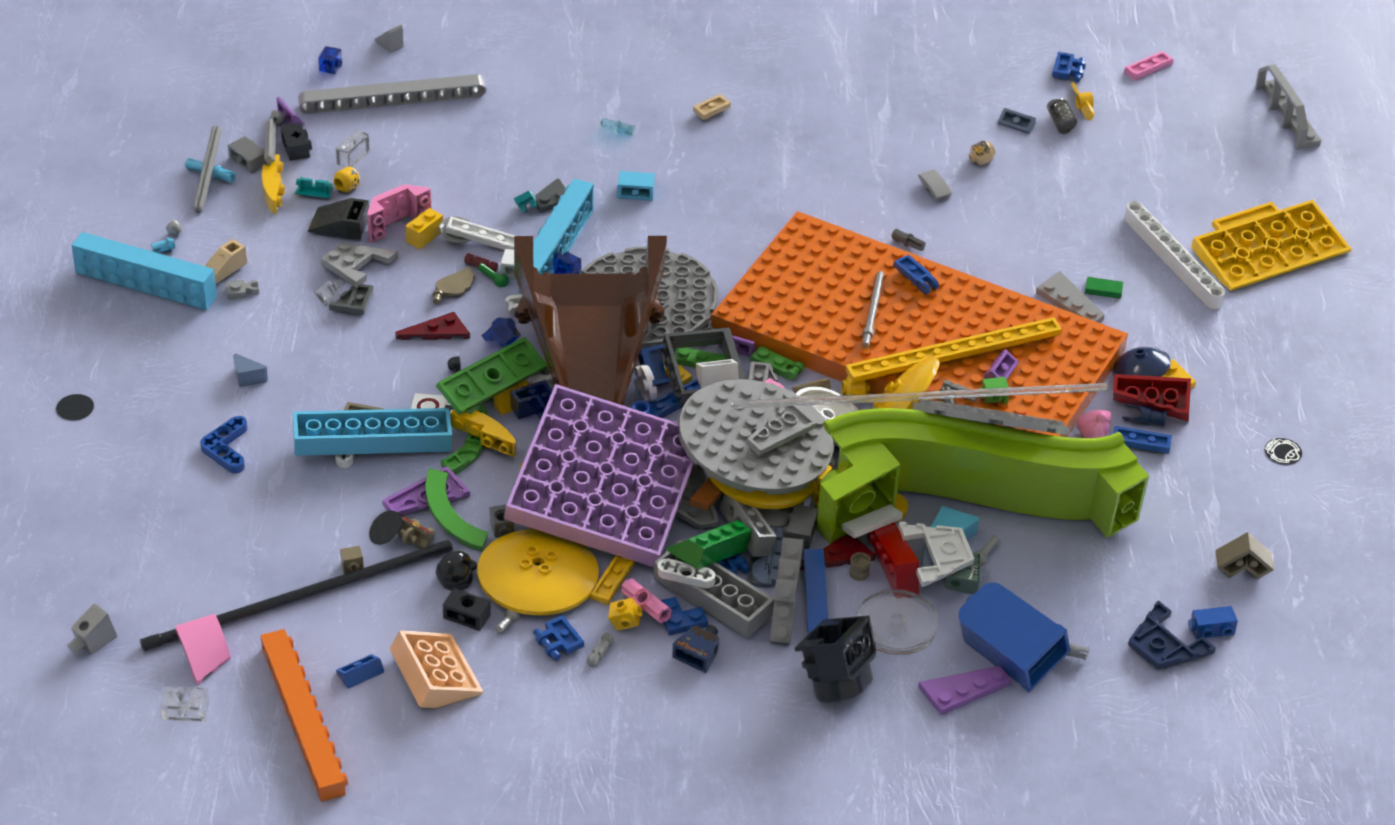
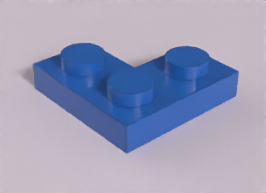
[661,597,708,635]

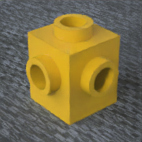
[608,597,642,631]

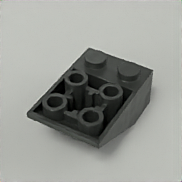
[308,198,369,240]

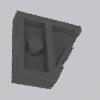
[535,178,566,213]
[329,284,374,315]

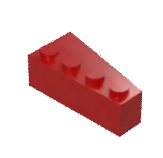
[867,522,919,599]

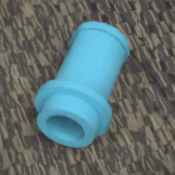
[151,237,176,253]

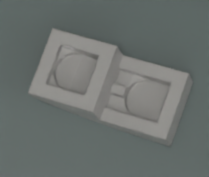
[918,170,952,201]

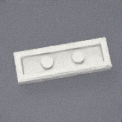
[842,505,902,538]

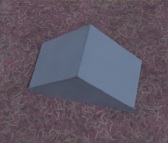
[233,353,268,387]

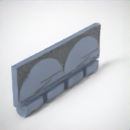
[747,526,784,587]

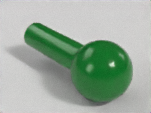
[478,263,509,287]

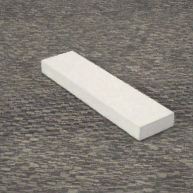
[445,217,514,250]

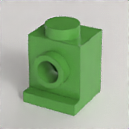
[979,377,1010,404]

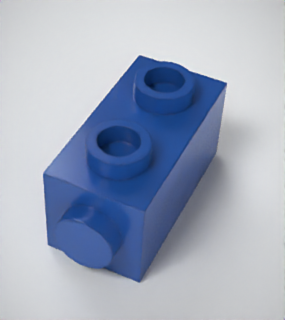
[1188,606,1238,639]

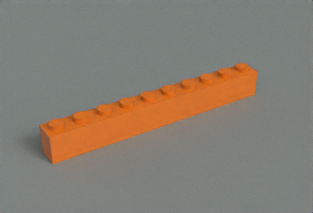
[260,629,348,802]

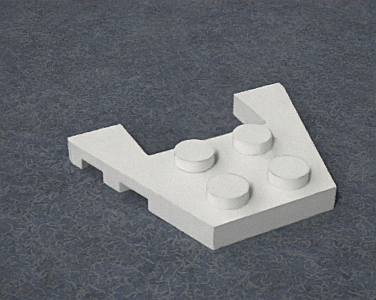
[898,521,974,587]

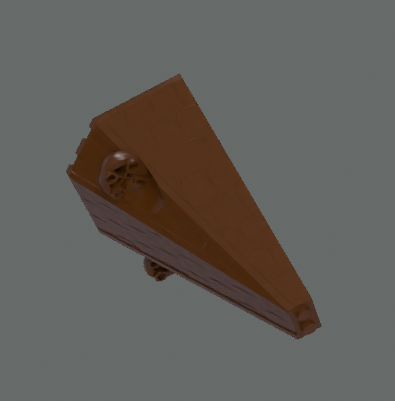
[514,236,667,405]

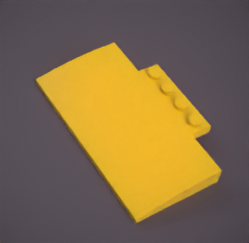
[1191,199,1351,291]

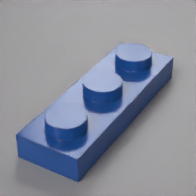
[1113,426,1172,454]

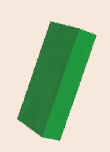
[1085,277,1123,299]

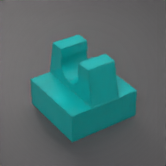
[513,190,537,213]

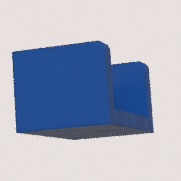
[638,344,670,387]

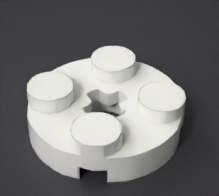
[634,365,657,403]

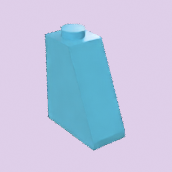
[925,506,979,544]

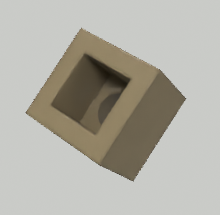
[340,546,364,574]

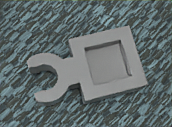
[226,280,259,299]

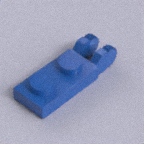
[893,254,939,294]

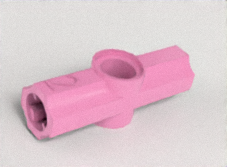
[621,578,672,623]

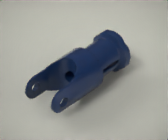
[1122,404,1167,427]

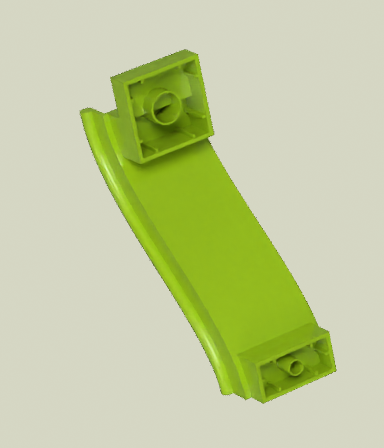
[816,408,1149,544]

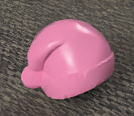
[1077,410,1111,438]

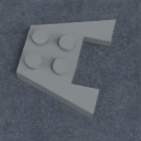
[321,243,398,288]

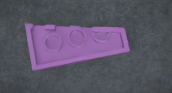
[382,466,470,516]

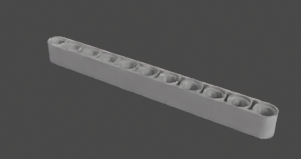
[298,74,486,114]

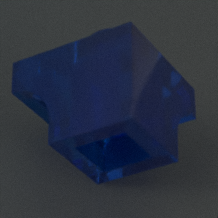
[553,252,581,274]
[481,317,521,347]

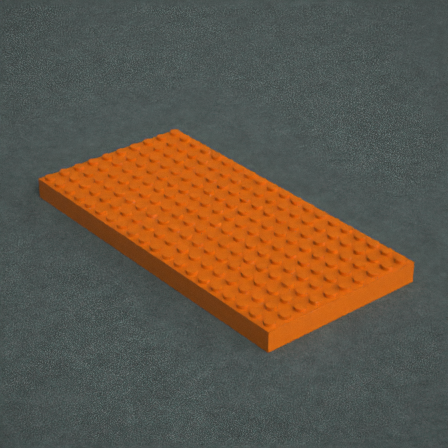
[711,211,1128,437]

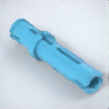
[185,158,236,183]

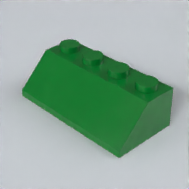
[667,521,752,569]

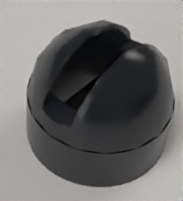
[447,356,461,372]

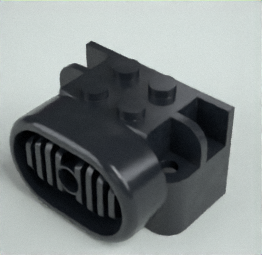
[795,615,876,703]

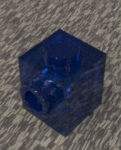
[318,46,343,74]

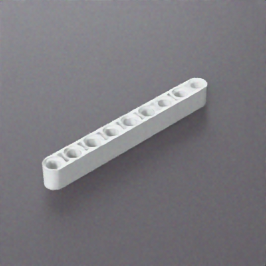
[1125,201,1225,310]

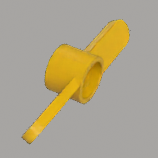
[1071,82,1094,121]

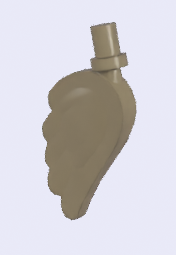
[433,267,475,305]

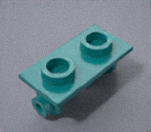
[295,177,334,199]

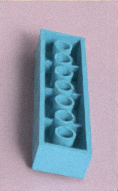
[517,179,594,294]
[71,232,217,310]
[293,408,452,456]

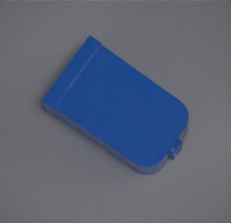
[958,582,1070,692]

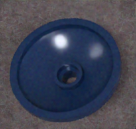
[1114,346,1171,377]

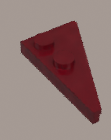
[395,312,470,340]
[800,534,876,571]

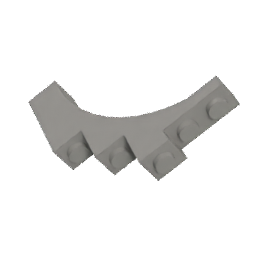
[770,537,805,643]

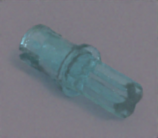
[600,118,635,136]

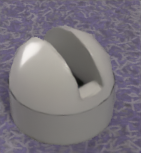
[270,110,285,125]
[166,220,182,236]

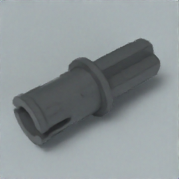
[891,229,926,251]

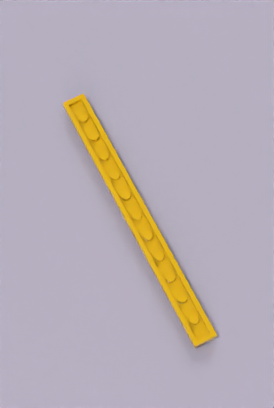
[846,317,1062,383]

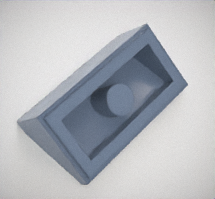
[998,108,1037,134]

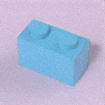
[618,171,655,201]

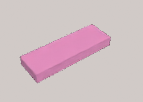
[1124,51,1174,80]

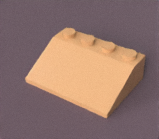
[389,631,483,708]

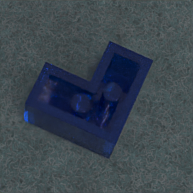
[510,380,553,420]

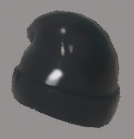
[436,551,477,591]

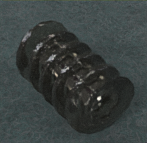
[1047,99,1077,134]

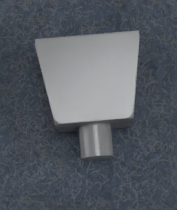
[67,603,117,654]

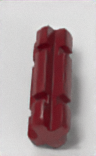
[464,253,498,273]

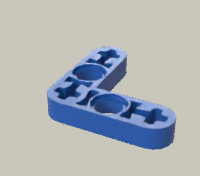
[200,416,248,473]

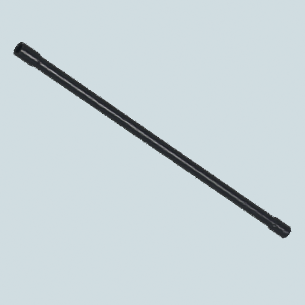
[140,539,453,651]

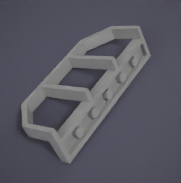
[1255,64,1321,149]

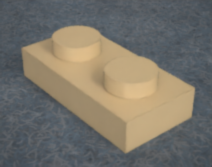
[693,94,731,120]

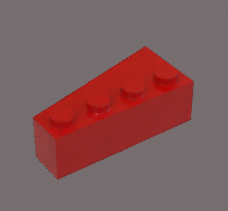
[1113,374,1191,422]

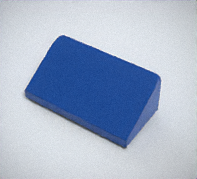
[336,654,384,688]

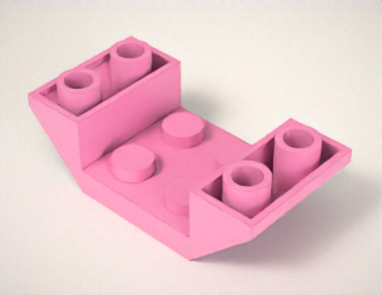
[367,184,432,243]

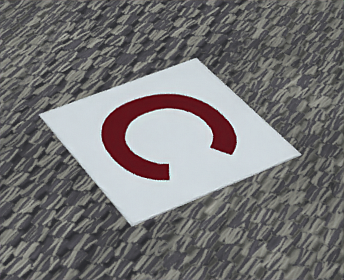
[411,393,447,409]

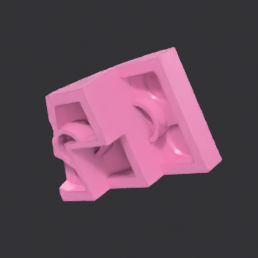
[175,614,231,685]

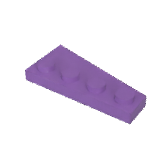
[918,666,1011,715]

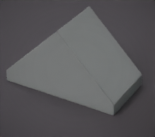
[375,25,404,53]

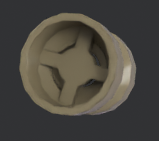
[849,552,871,581]

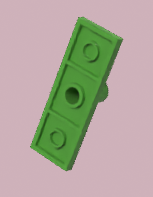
[436,337,547,415]

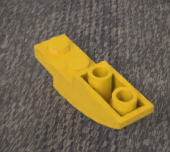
[262,154,285,214]
[450,409,517,457]

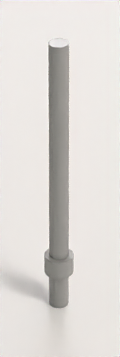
[862,271,884,348]

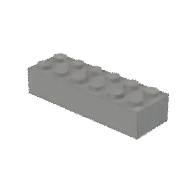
[654,540,774,638]

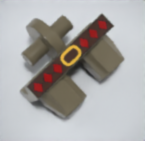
[397,516,435,549]

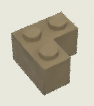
[1215,532,1274,579]

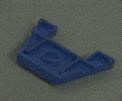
[1128,600,1216,670]

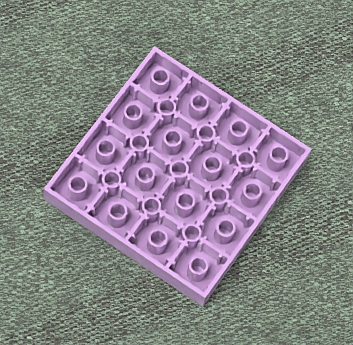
[504,384,695,567]

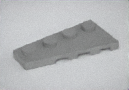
[1036,271,1105,323]
[746,399,817,456]

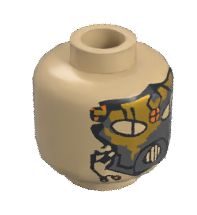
[968,140,996,166]

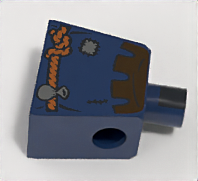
[672,625,719,673]

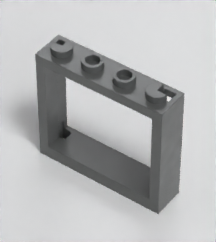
[660,328,745,405]

